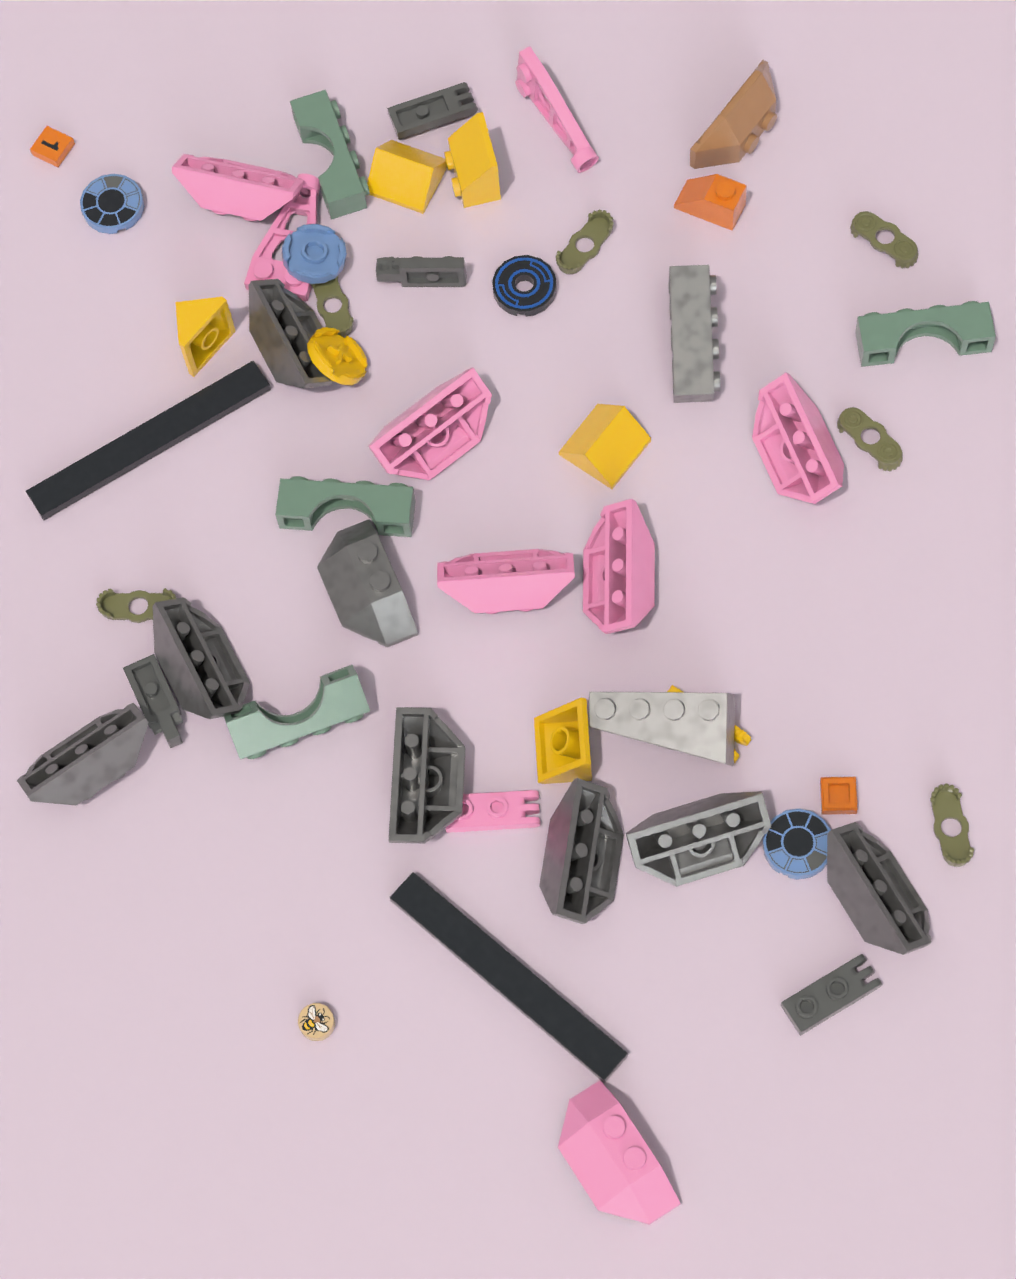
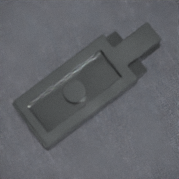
[376,256,467,287]
[123,654,183,748]

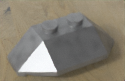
[249,279,333,388]
[317,520,419,648]
[153,597,250,719]
[17,703,149,806]
[388,707,466,844]
[539,778,624,924]
[626,792,771,887]
[827,822,931,955]

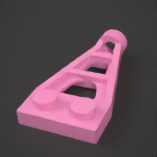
[515,46,599,173]
[244,174,320,301]

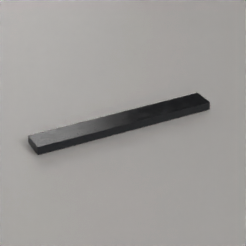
[26,361,271,521]
[389,872,628,1083]

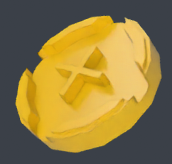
[307,327,368,385]

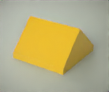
[367,140,447,214]
[175,296,236,377]
[559,404,651,489]
[534,697,592,784]

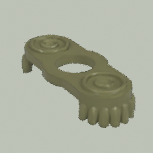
[555,209,614,274]
[850,211,918,269]
[311,276,354,337]
[837,407,903,472]
[96,588,176,623]
[930,783,974,867]

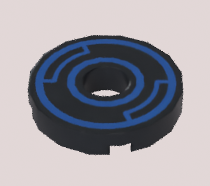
[492,255,557,317]

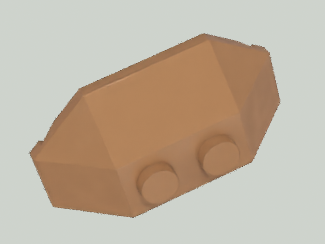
[690,60,777,169]

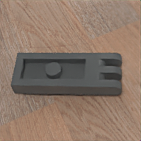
[387,82,478,140]
[781,954,883,1036]

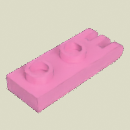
[446,790,540,833]

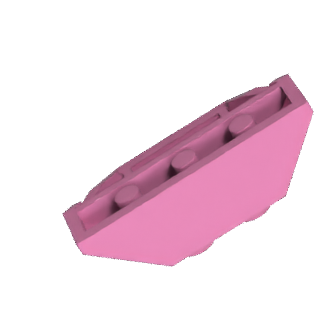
[172,154,304,221]
[368,367,492,480]
[752,373,844,504]
[583,499,655,634]
[437,549,575,614]
[558,1080,681,1225]

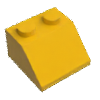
[444,112,501,208]

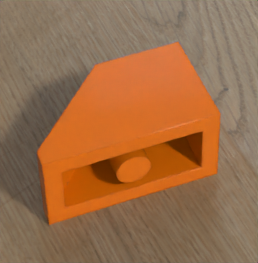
[674,174,747,231]

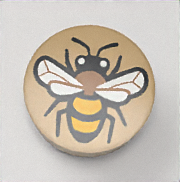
[298,1003,335,1041]

